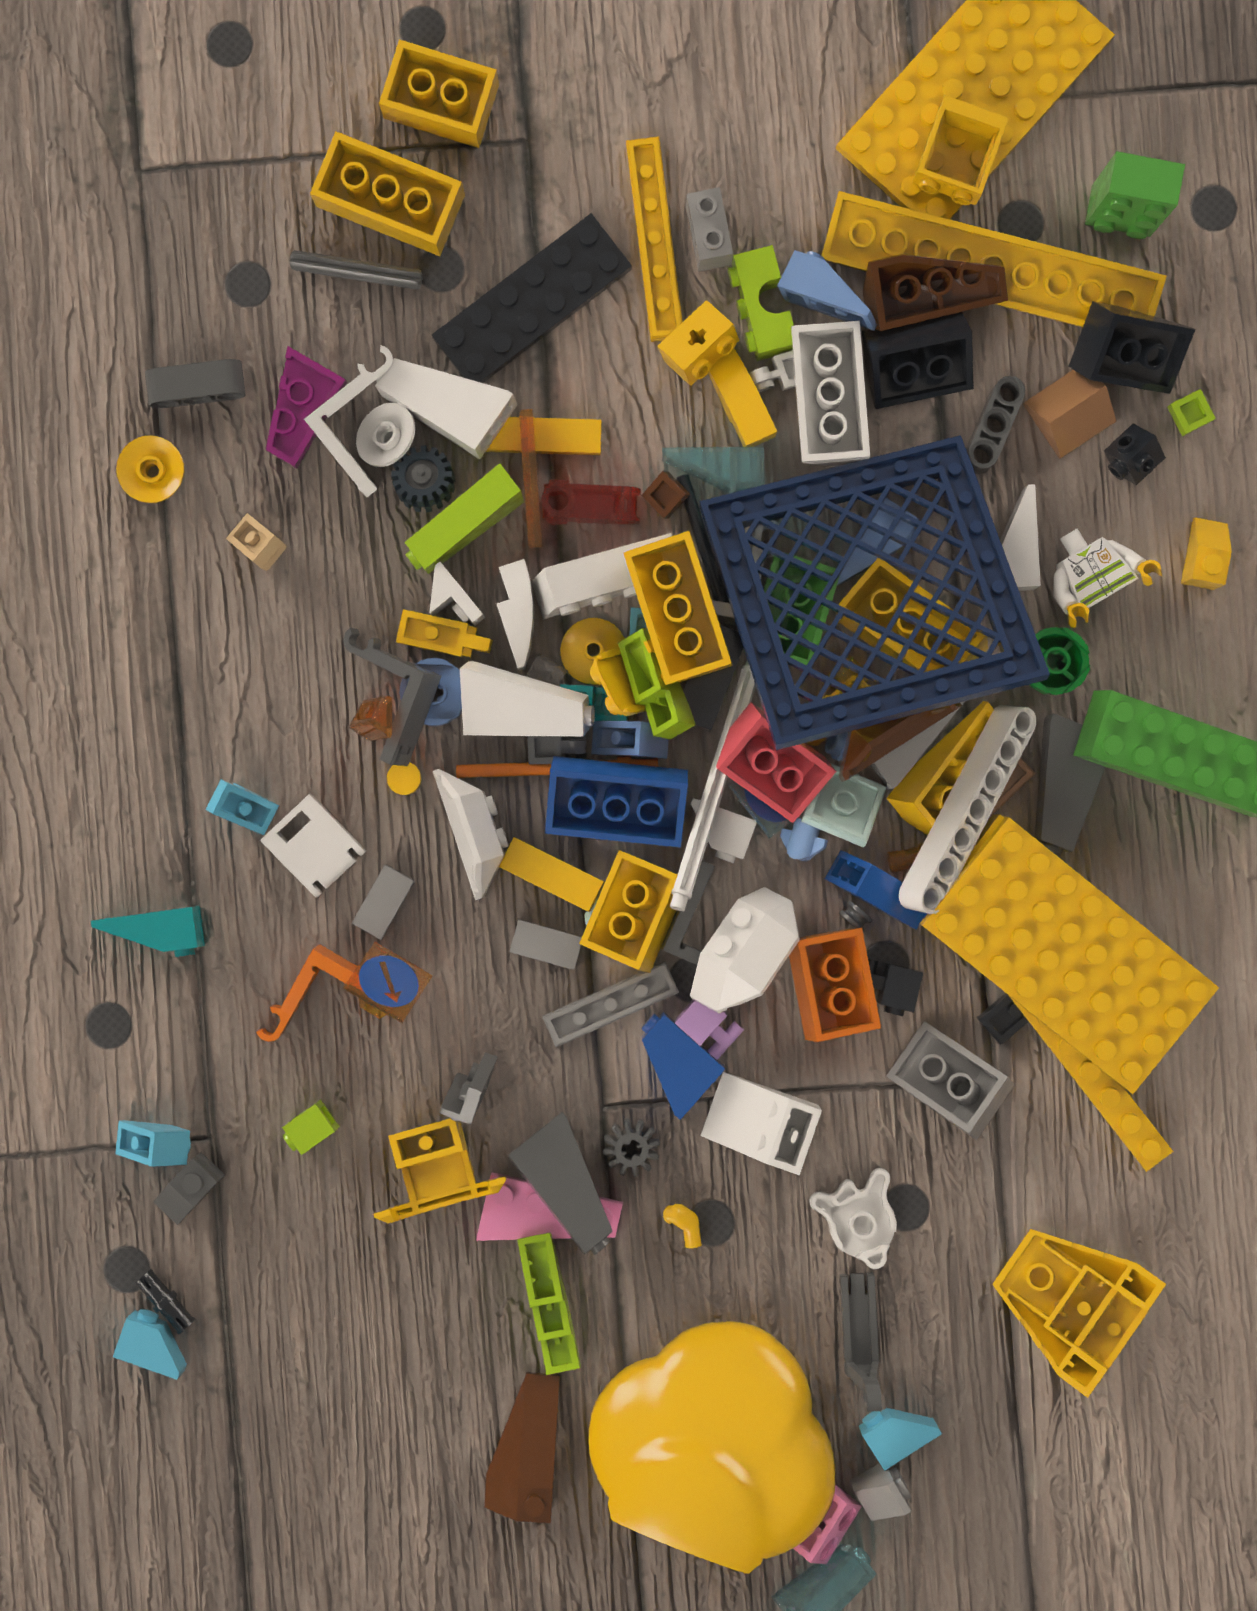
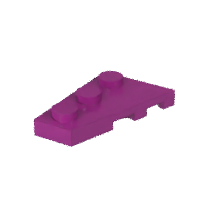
[265,346,347,469]

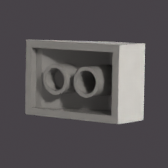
[886,1021,1015,1140]

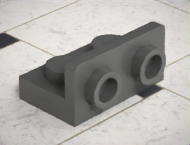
[439,1052,498,1125]

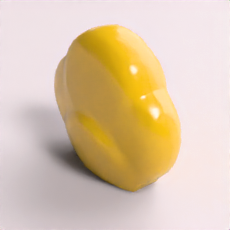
[588,1321,835,1574]

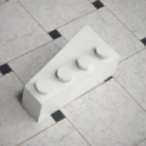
[531,533,672,620]

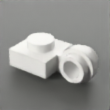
[749,350,796,393]

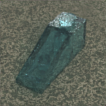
[662,447,764,494]

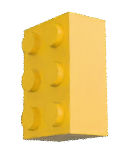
[379,39,499,148]

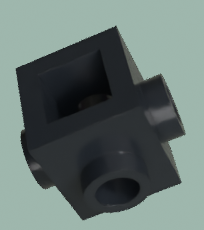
[1104,423,1166,485]

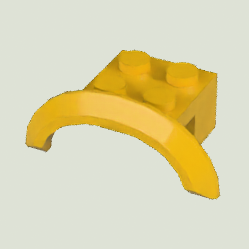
[373,1118,506,1223]

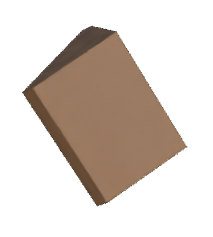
[1023,370,1117,459]

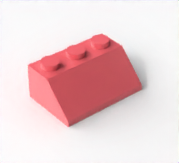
[716,702,837,823]

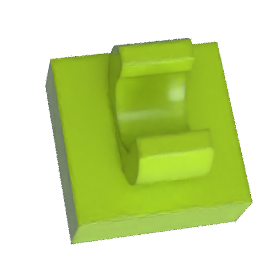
[1167,389,1216,437]

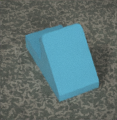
[205,779,279,835]

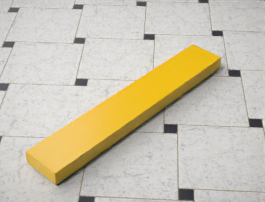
[626,136,682,342]

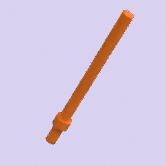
[456,756,658,778]

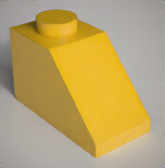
[1181,517,1232,590]

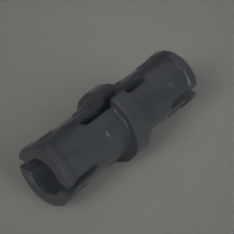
[135,1269,196,1334]

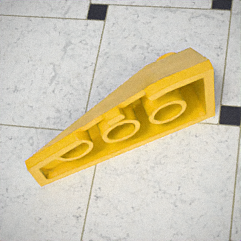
[886,701,994,835]

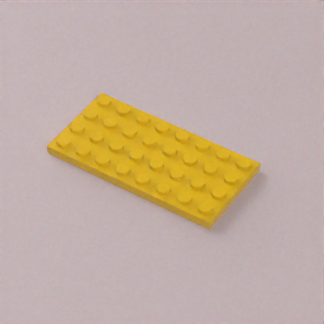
[836,0,1115,220]
[920,816,1219,1094]

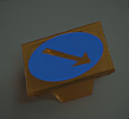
[343,942,433,1023]

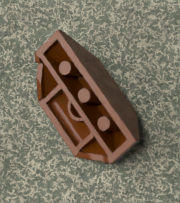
[839,703,962,782]

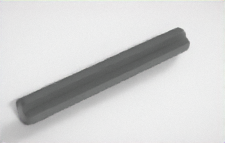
[290,250,423,290]

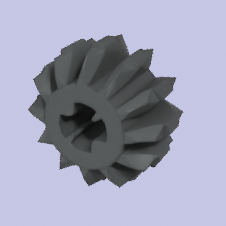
[603,1118,660,1177]

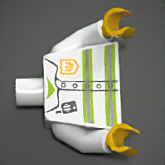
[1053,528,1162,628]

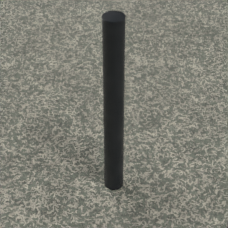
[676,474,729,603]

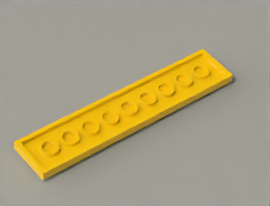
[821,191,1167,327]

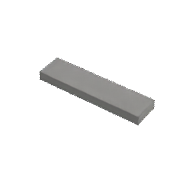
[542,961,679,1047]

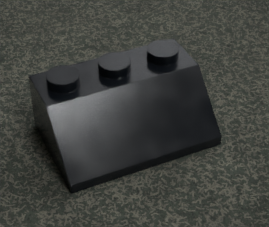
[862,312,974,409]

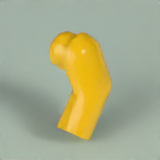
[663,1203,702,1248]

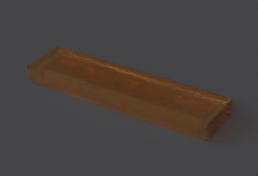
[519,409,543,548]

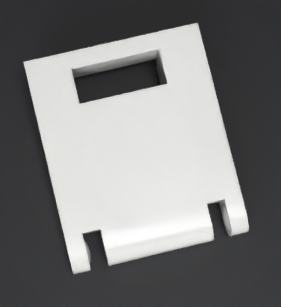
[260,793,366,898]

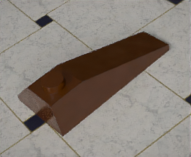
[484,1372,560,1523]

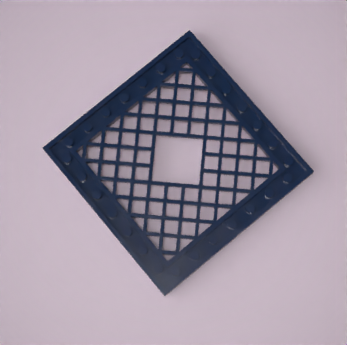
[700,435,1050,750]

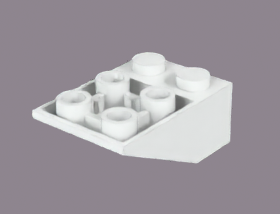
[701,1072,822,1175]

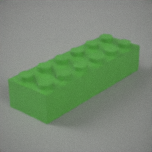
[1073,690,1257,818]

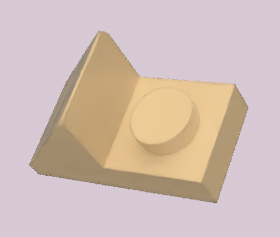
[226,513,287,571]

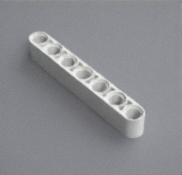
[899,705,1036,914]

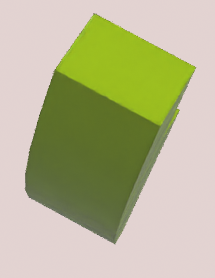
[618,628,696,739]

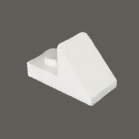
[430,562,485,626]

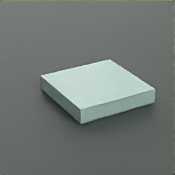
[801,763,887,848]

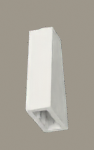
[375,358,518,459]
[460,661,595,737]

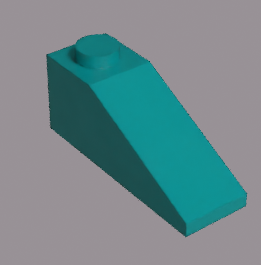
[91,906,205,957]

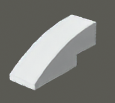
[497,559,534,671]

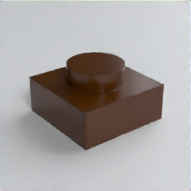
[641,470,690,519]

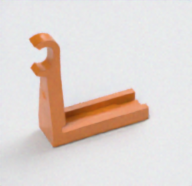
[256,944,401,1042]

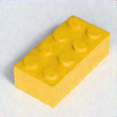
[310,131,465,256]
[836,558,988,672]

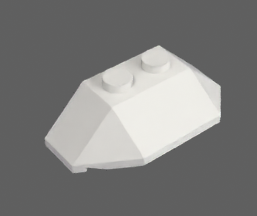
[433,769,509,900]
[690,887,800,1013]

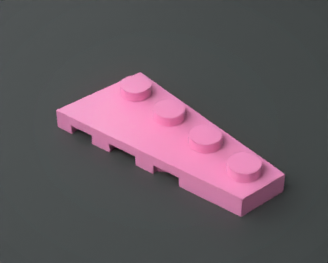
[476,1172,623,1241]

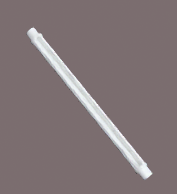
[670,660,756,911]

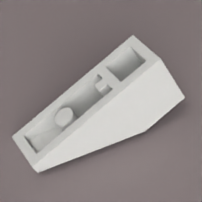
[1000,484,1041,591]

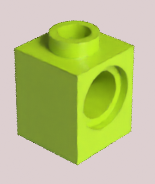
[282,1099,340,1155]

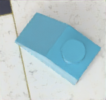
[115,1120,191,1167]
[113,1309,187,1380]
[859,1408,942,1471]

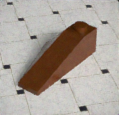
[863,254,1008,331]

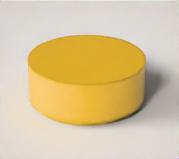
[387,762,422,795]

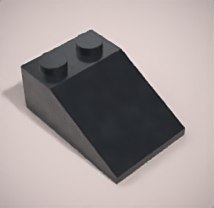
[1068,301,1196,394]

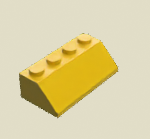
[623,531,733,685]

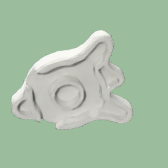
[809,1168,897,1269]

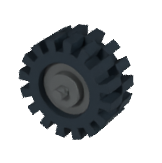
[391,445,456,512]

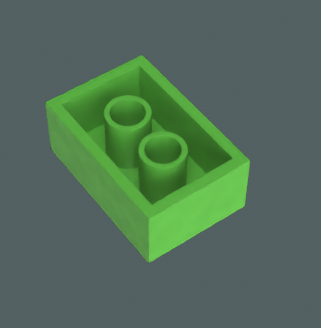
[1085,151,1185,239]

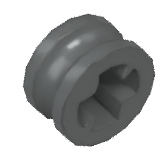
[839,901,873,931]

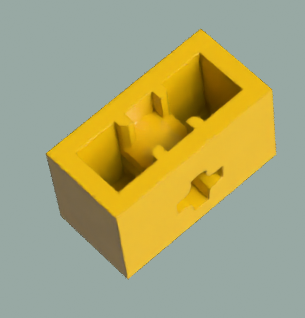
[657,300,740,386]

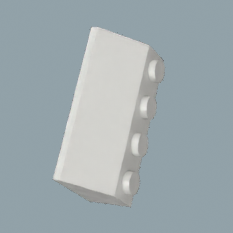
[791,321,870,467]

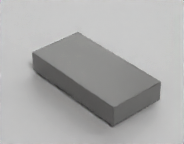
[352,864,415,940]
[509,919,582,970]

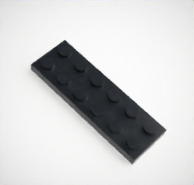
[432,213,632,383]

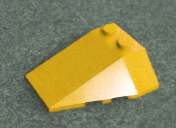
[992,1229,1166,1398]

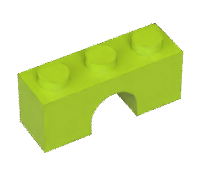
[728,245,794,361]

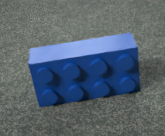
[545,756,689,848]

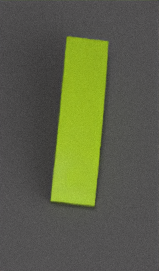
[517,1232,581,1375]

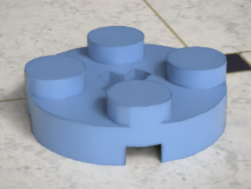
[400,658,462,726]

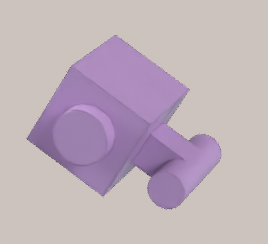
[674,999,744,1060]

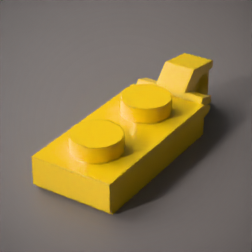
[396,609,493,658]

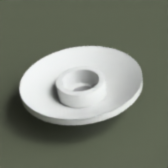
[356,403,415,467]

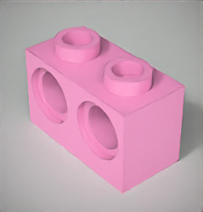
[793,1485,862,1564]

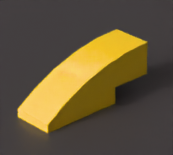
[708,348,777,451]

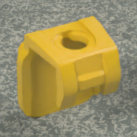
[590,639,682,716]

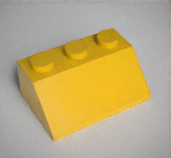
[579,850,678,973]

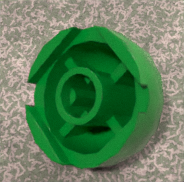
[1029,627,1090,696]

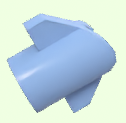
[780,818,828,862]

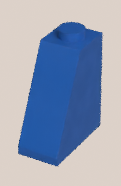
[824,850,927,930]
[641,1012,725,1120]

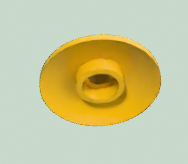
[116,435,185,503]
[560,618,625,685]

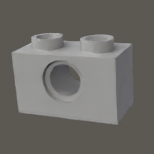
[685,187,733,272]

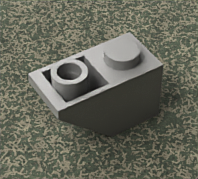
[850,1463,912,1521]

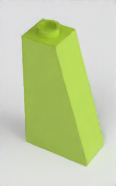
[404,463,524,574]

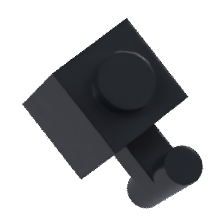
[868,959,923,1016]

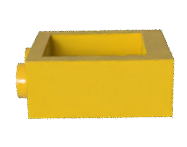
[912,95,1009,205]

